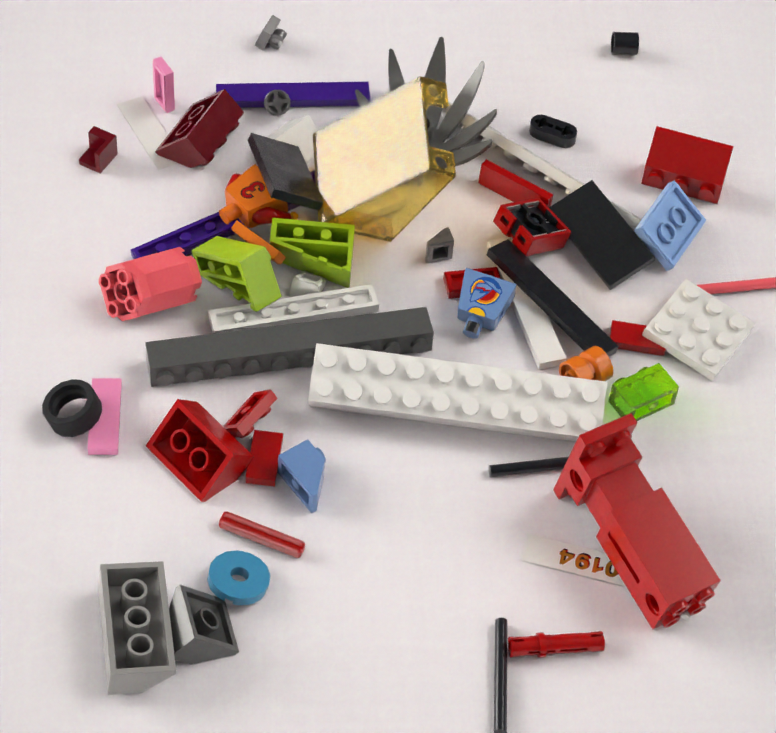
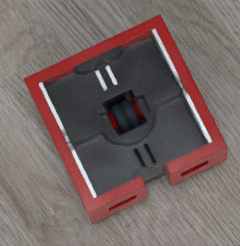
[493,198,571,256]

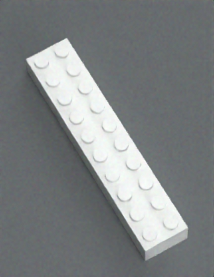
[308,343,607,442]

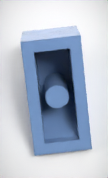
[278,439,326,513]

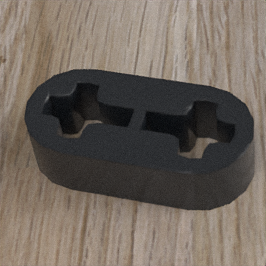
[529,114,577,148]

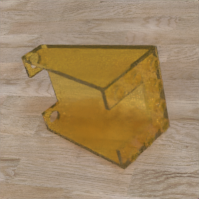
[313,76,456,242]

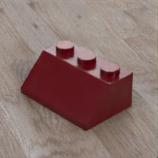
[155,89,244,168]

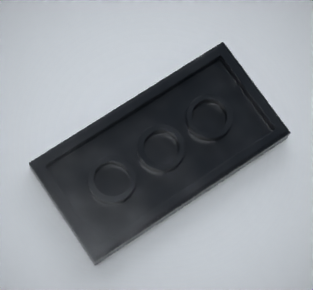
[247,133,323,210]
[549,180,655,290]

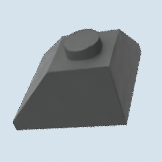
[169,585,239,665]

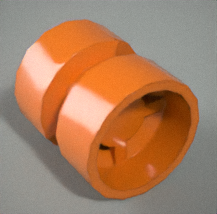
[559,346,614,381]

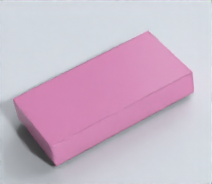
[153,57,175,113]

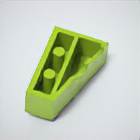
[270,218,355,288]
[191,236,282,312]

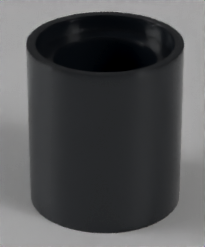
[611,32,639,55]

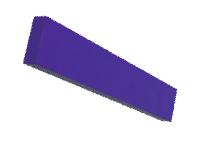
[216,81,370,108]

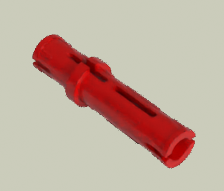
[508,631,605,658]

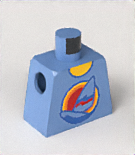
[457,268,516,339]

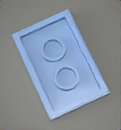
[634,180,706,271]

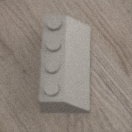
[98,561,176,695]

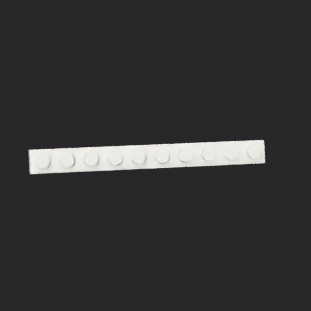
[442,100,642,236]

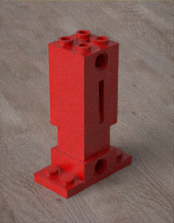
[553,413,721,629]

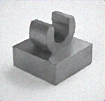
[255,15,287,50]

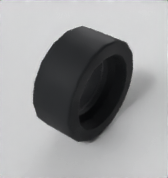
[42,379,102,437]

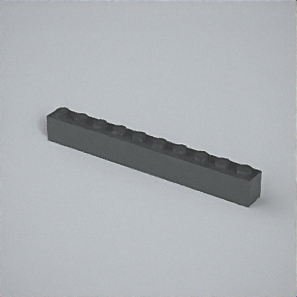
[145,307,434,387]

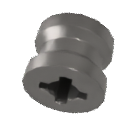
[264,90,290,115]

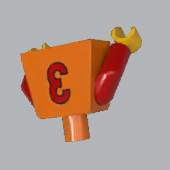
[219,164,298,228]

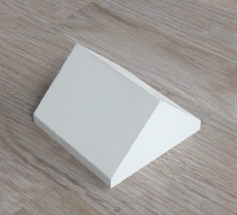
[267,115,327,165]

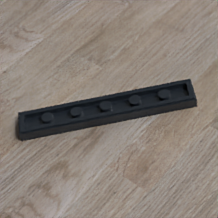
[486,239,619,357]

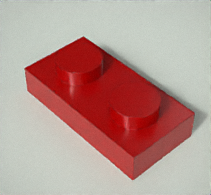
[223,389,278,438]

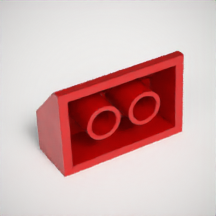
[641,126,734,204]
[146,399,254,502]

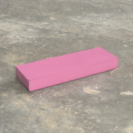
[88,378,122,455]

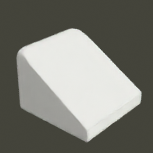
[289,271,328,297]

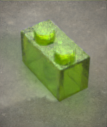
[608,363,679,421]

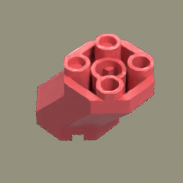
[99,247,202,321]

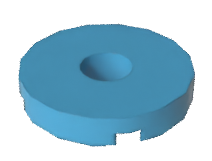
[207,550,270,606]

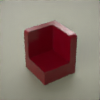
[79,126,118,174]

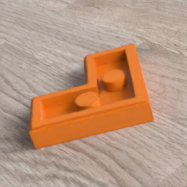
[231,220,286,265]

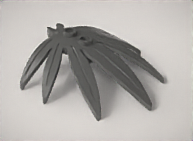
[345,37,497,184]

